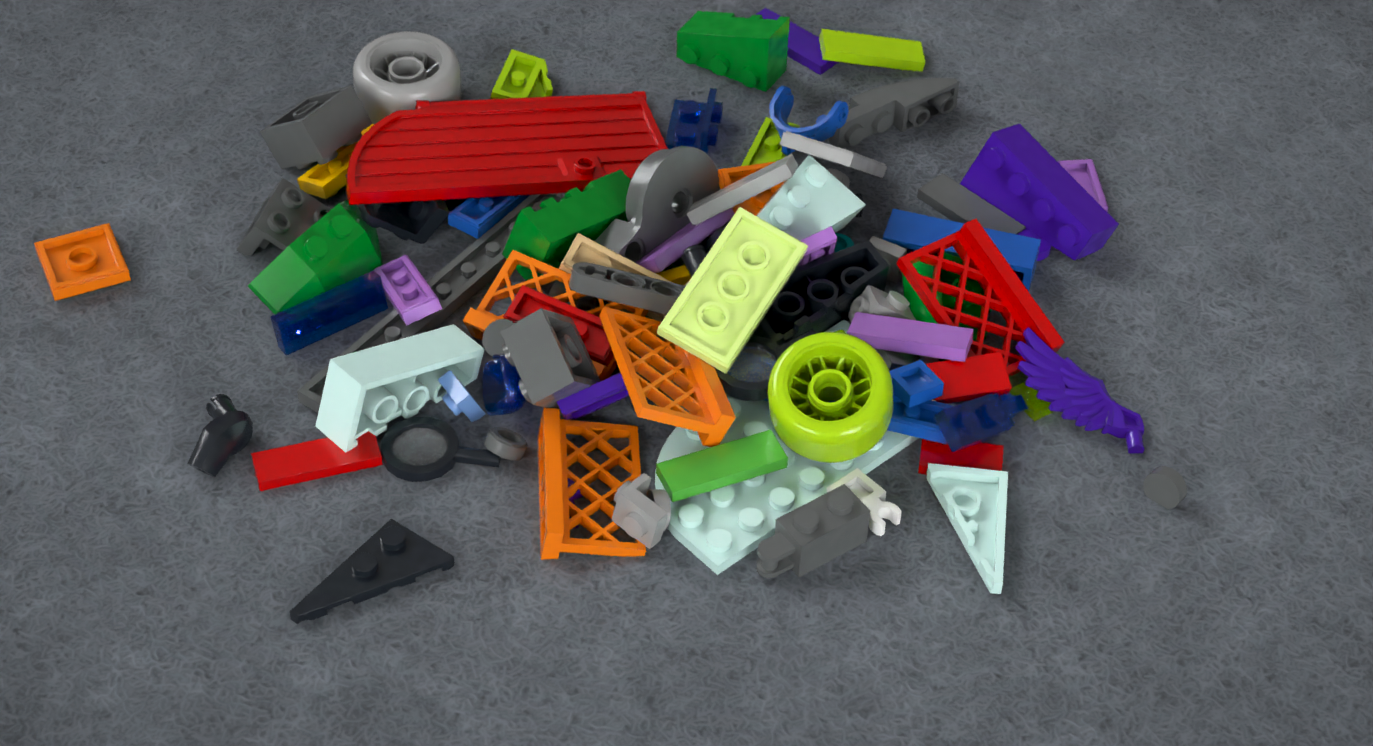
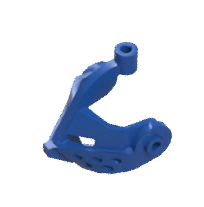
[769,86,849,156]

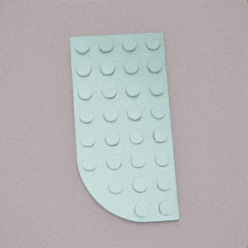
[655,320,956,575]

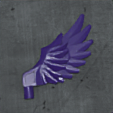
[1015,328,1144,453]

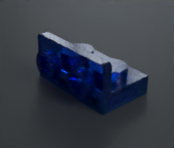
[665,88,723,155]

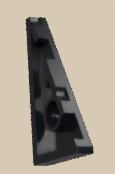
[290,519,455,624]

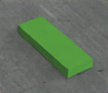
[656,430,788,502]

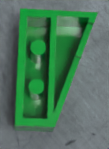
[676,11,790,92]

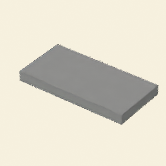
[779,131,887,178]

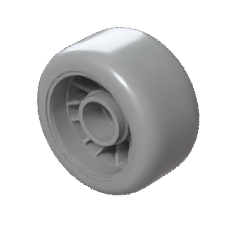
[353,32,462,124]

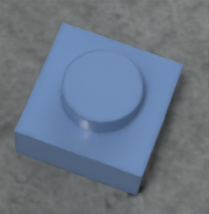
[438,370,486,422]

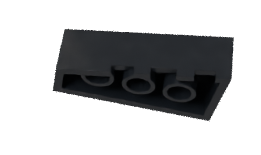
[752,240,889,363]

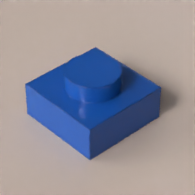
[890,360,944,408]

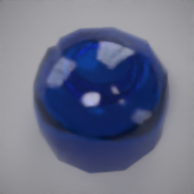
[482,354,527,416]

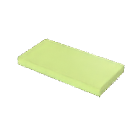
[657,207,808,374]

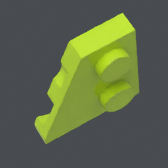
[490,49,553,99]

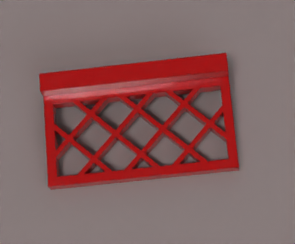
[896,218,1065,377]

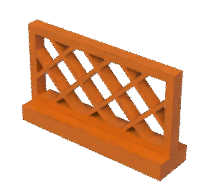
[463,250,648,381]
[599,306,736,447]
[538,408,646,560]

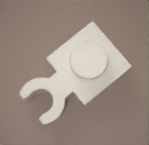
[827,468,902,536]

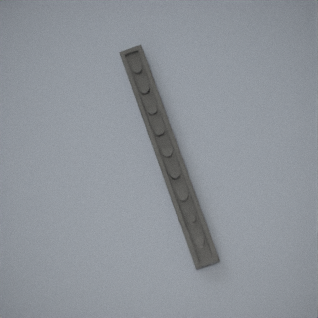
[297,193,566,413]

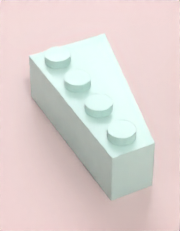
[756,155,866,241]
[315,324,485,453]

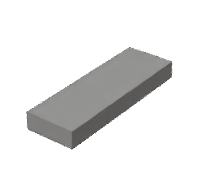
[686,154,798,225]

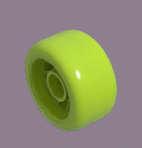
[768,332,893,463]

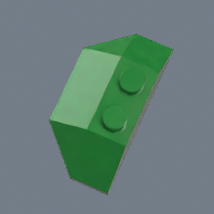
[248,200,383,315]

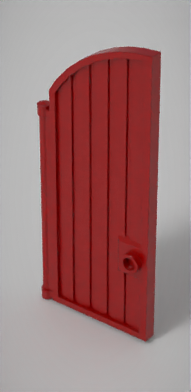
[347,91,668,205]

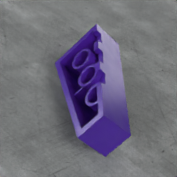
[960,123,1119,261]

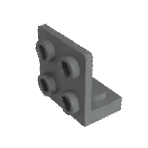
[236,177,331,256]

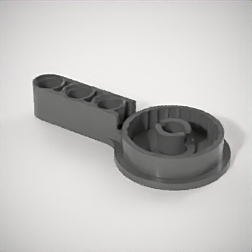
[549,146,720,311]

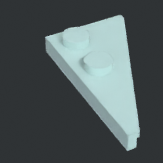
[926,463,1008,594]

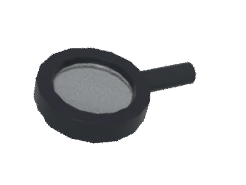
[715,329,816,401]
[381,416,501,482]

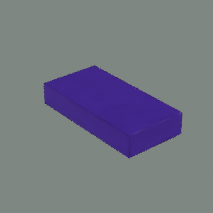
[557,372,629,420]

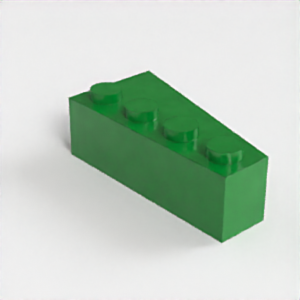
[502,169,631,281]

